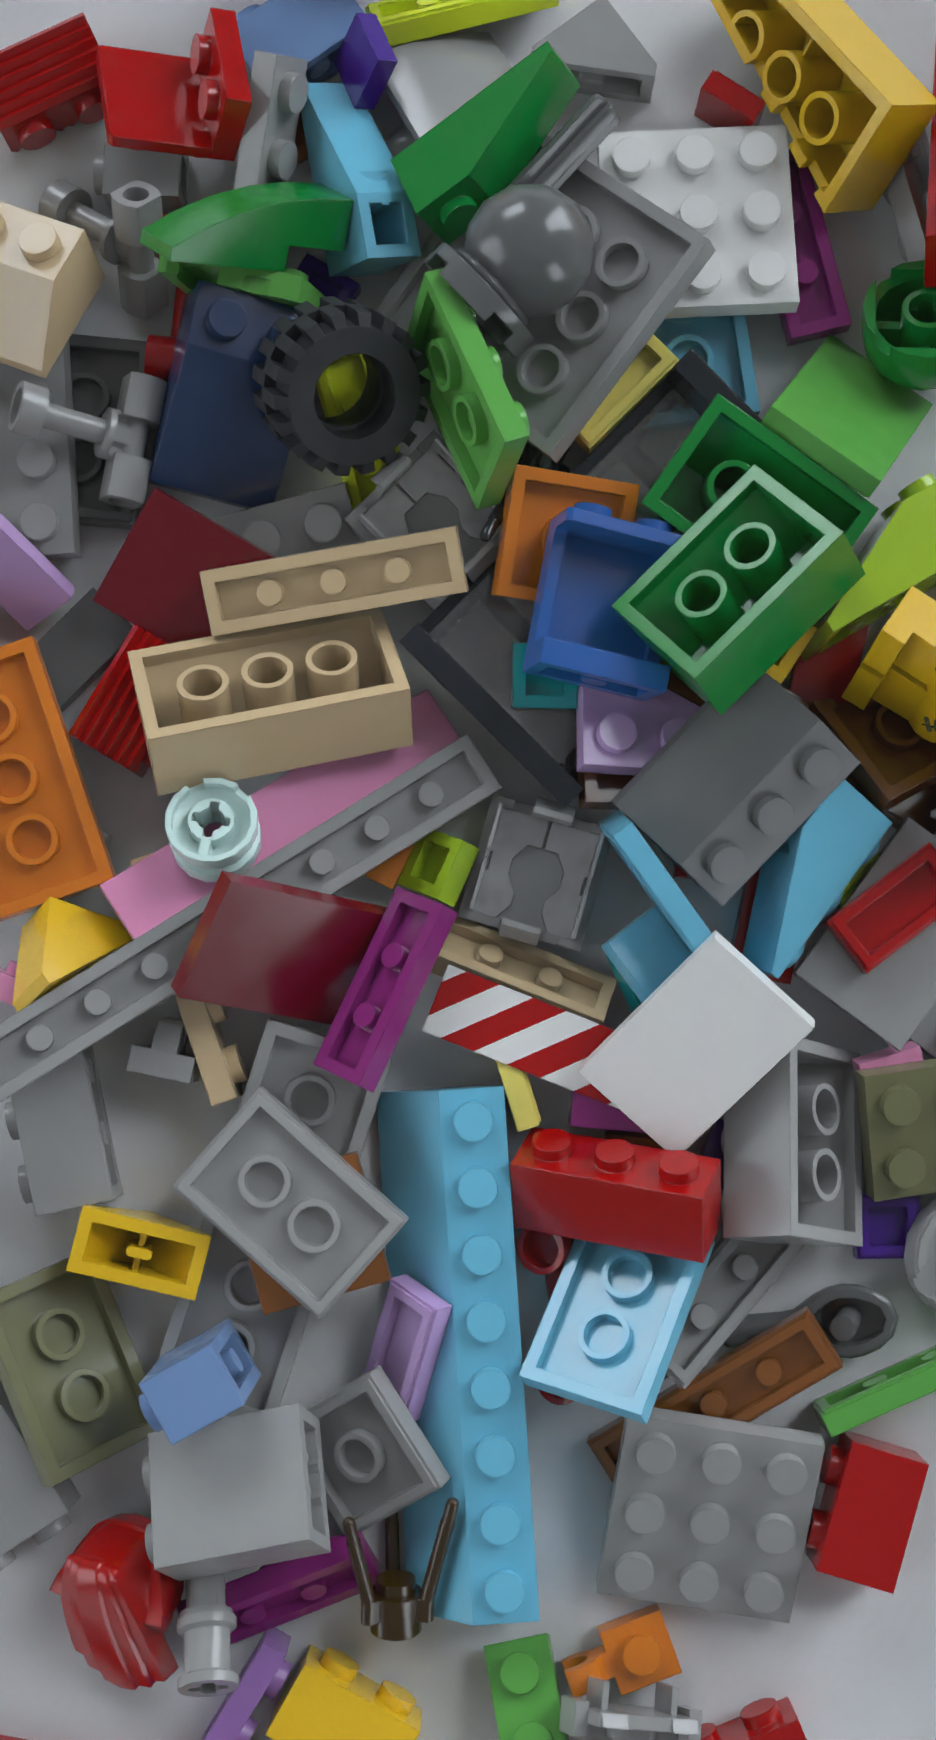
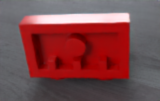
[95,7,252,162]

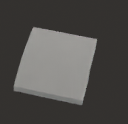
[384,31,512,141]

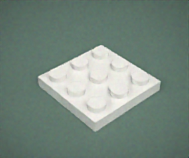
[597,124,800,319]

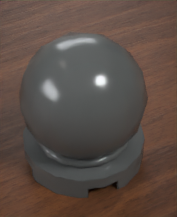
[424,184,595,359]

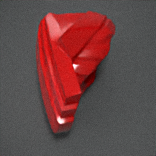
[49,1513,184,1690]

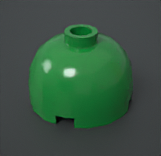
[861,260,936,391]

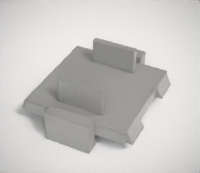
[559,1676,702,1740]

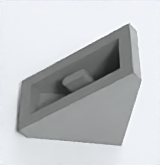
[531,0,657,104]

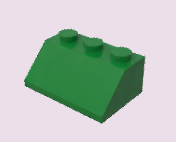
[636,393,879,547]
[611,464,865,715]

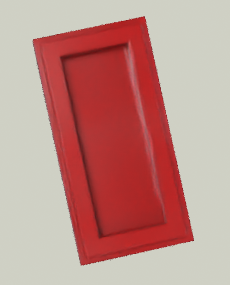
[823,842,936,974]

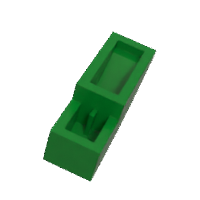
[140,182,354,272]

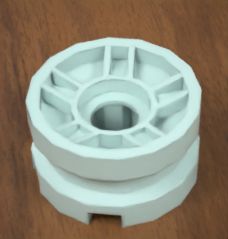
[165,778,262,882]

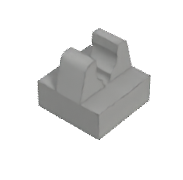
[126,1017,200,1084]

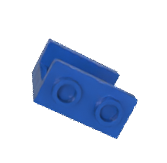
[522,502,682,701]

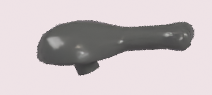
[723,1284,899,1359]

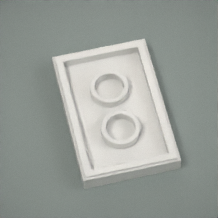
[578,930,815,1151]

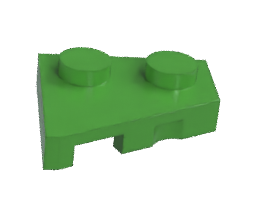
[157,255,325,308]

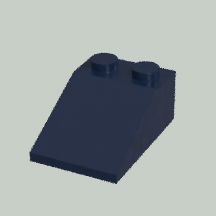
[148,280,298,509]

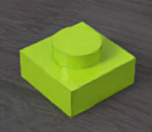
[397,831,480,907]

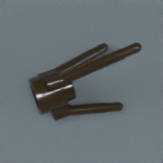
[342,1497,459,1641]

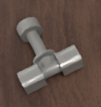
[38,180,169,319]
[8,371,168,510]

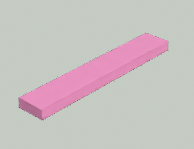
[100,689,460,940]

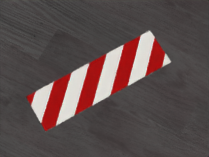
[422,964,619,1109]

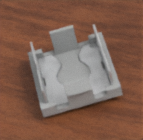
[344,430,501,611]
[458,794,611,952]

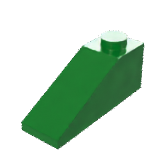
[390,41,580,245]

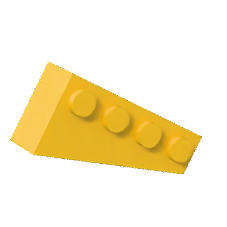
[711,0,936,213]

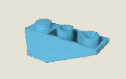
[301,83,421,277]
[743,779,892,979]

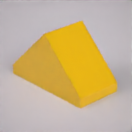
[12,896,133,1012]
[66,1204,212,1301]

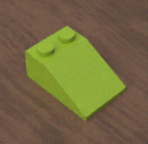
[801,473,936,662]

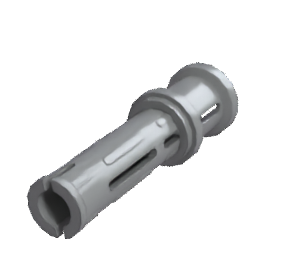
[176,1573,239,1697]

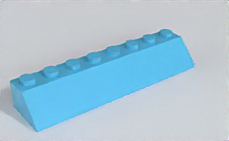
[377,1083,540,1626]

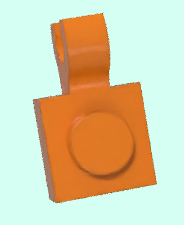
[561,1603,682,1697]

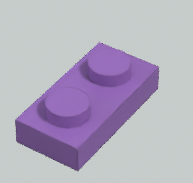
[200,1627,293,1740]

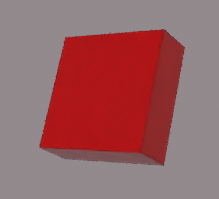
[694,70,766,128]

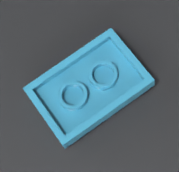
[519,1239,715,1424]

